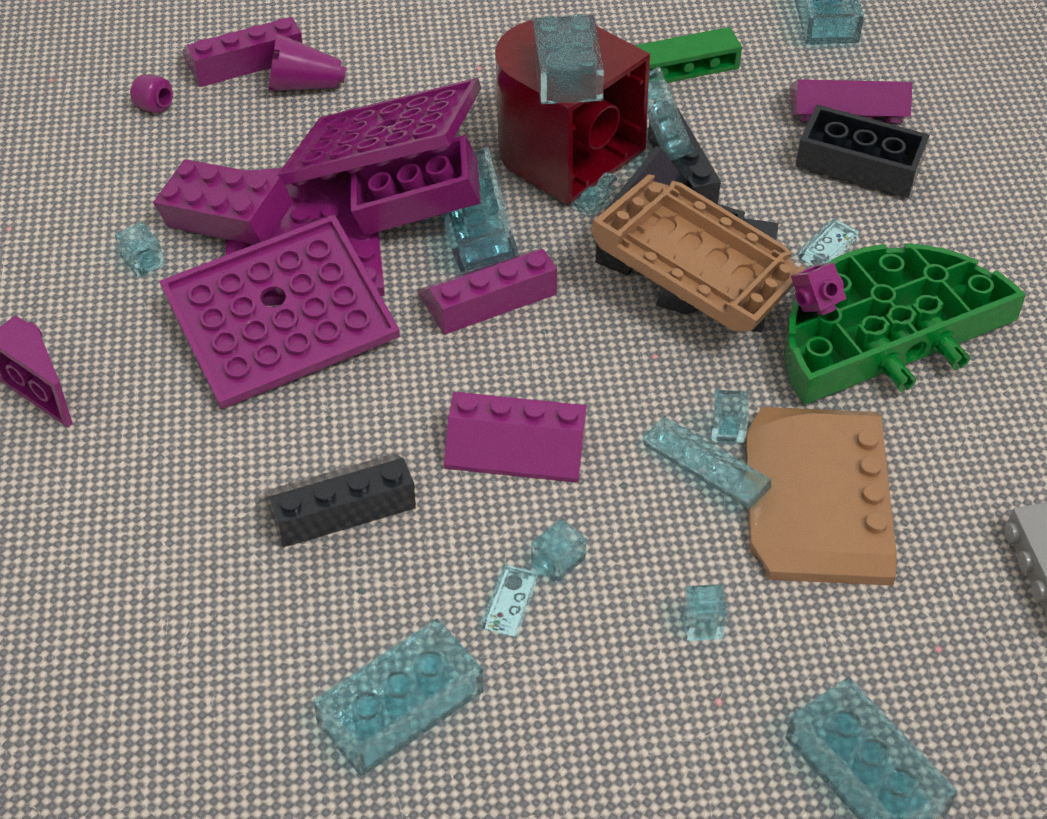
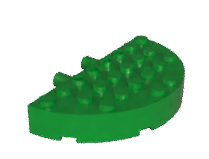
[784,243,1026,405]

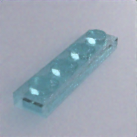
[647,67,694,161]
[643,416,771,509]

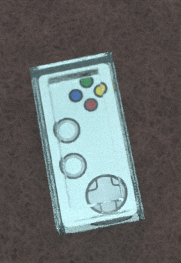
[799,218,859,266]
[482,564,538,638]

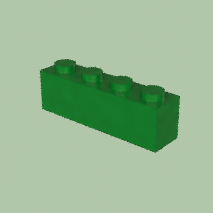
[635,27,742,87]

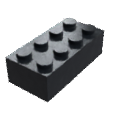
[795,104,930,198]

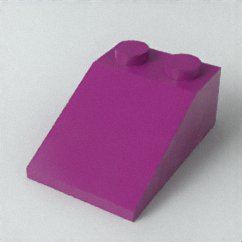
[0,315,73,428]

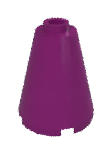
[268,34,346,91]

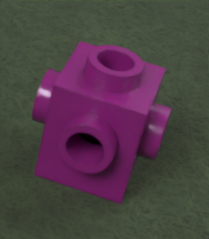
[791,262,847,315]

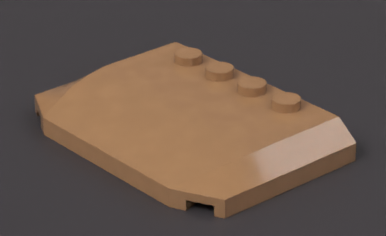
[590,174,805,331]
[745,407,897,586]

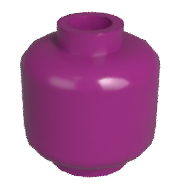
[130,74,173,113]

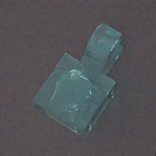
[570,172,617,218]

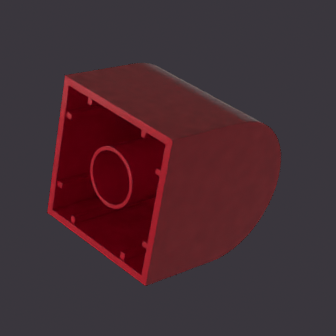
[495,17,650,205]

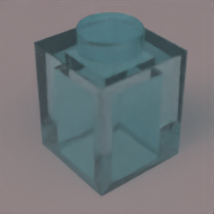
[115,222,165,277]
[711,389,749,443]
[531,518,587,584]
[682,584,727,641]

